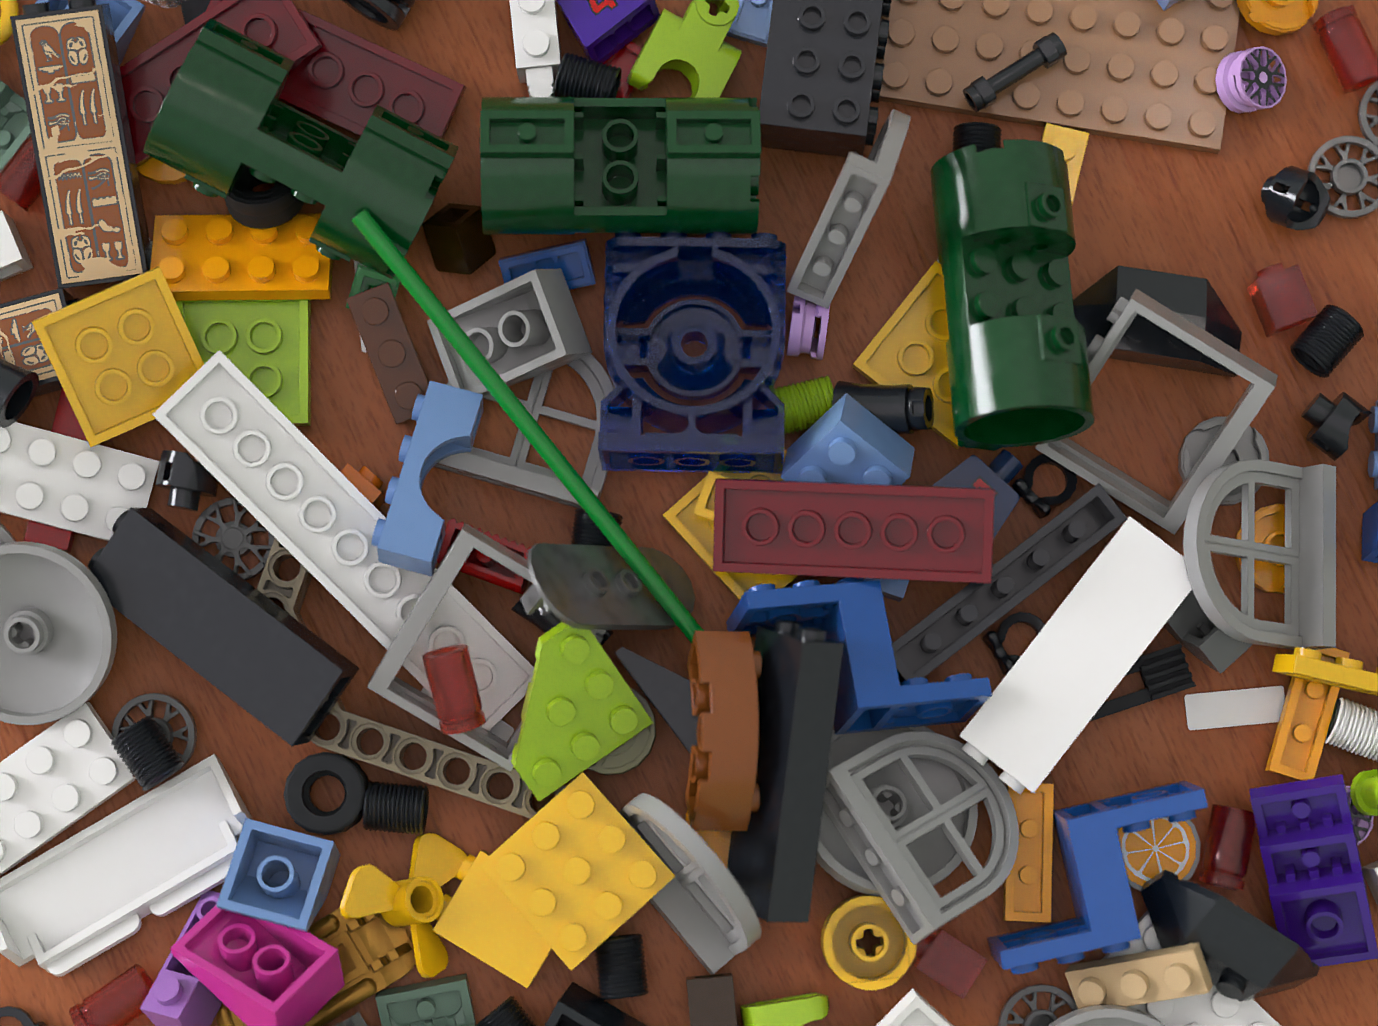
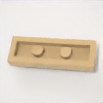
[1065,942,1213,1009]

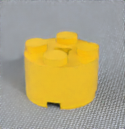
[821,894,917,990]

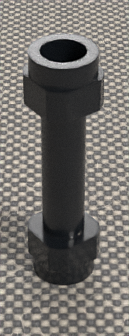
[963,32,1067,112]

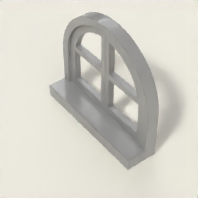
[786,109,911,309]
[433,353,620,509]
[1183,459,1336,650]
[823,731,1019,945]
[619,793,762,975]

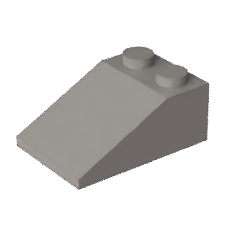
[427,268,592,396]

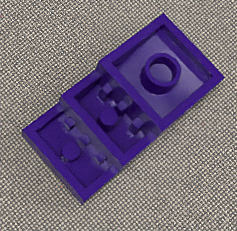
[1249,774,1378,967]

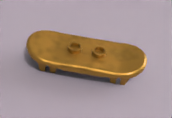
[216,908,416,1026]

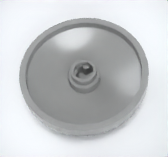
[0,541,117,725]
[816,726,978,897]

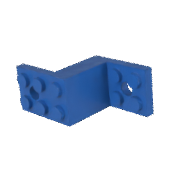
[726,577,992,735]
[987,780,1208,974]

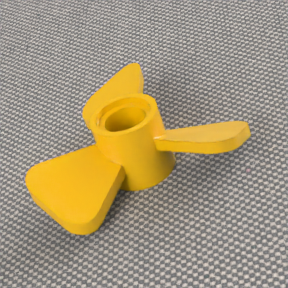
[340,833,467,978]

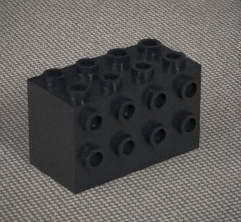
[759,0,892,157]

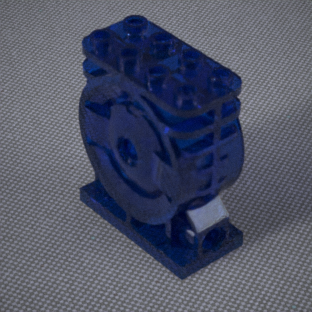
[598,232,787,474]

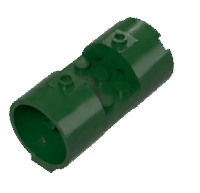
[143,18,459,279]
[480,97,761,235]
[930,139,1095,451]

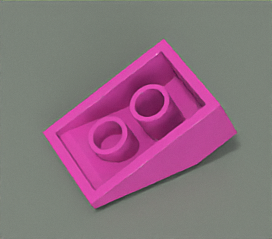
[170,904,345,1026]

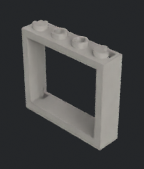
[1035,289,1278,535]
[367,523,606,772]

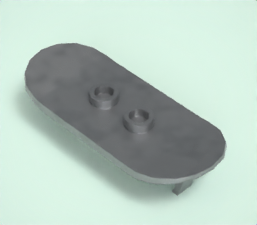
[520,543,695,630]

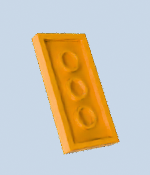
[150,214,333,301]

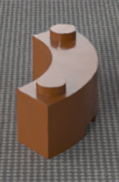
[685,631,762,831]

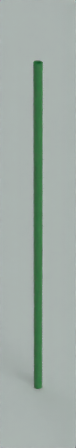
[351,209,704,644]

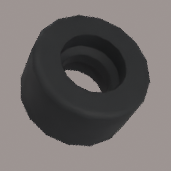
[284,752,369,835]

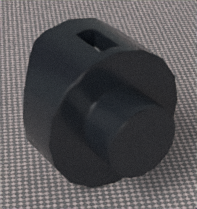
[1261,166,1331,230]
[1301,392,1372,461]
[155,450,219,511]

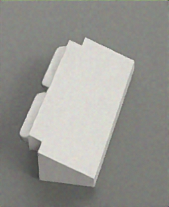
[0,754,253,977]

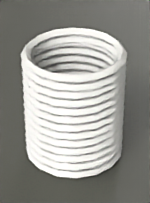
[1325,697,1378,763]

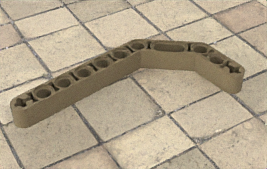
[257,538,566,819]

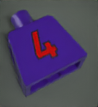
[556,0,660,63]

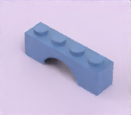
[372,380,484,577]

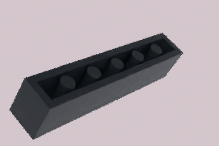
[892,484,1127,683]

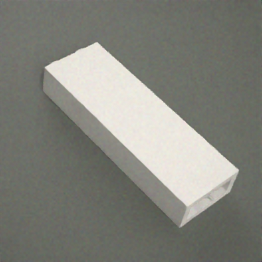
[959,516,1192,794]

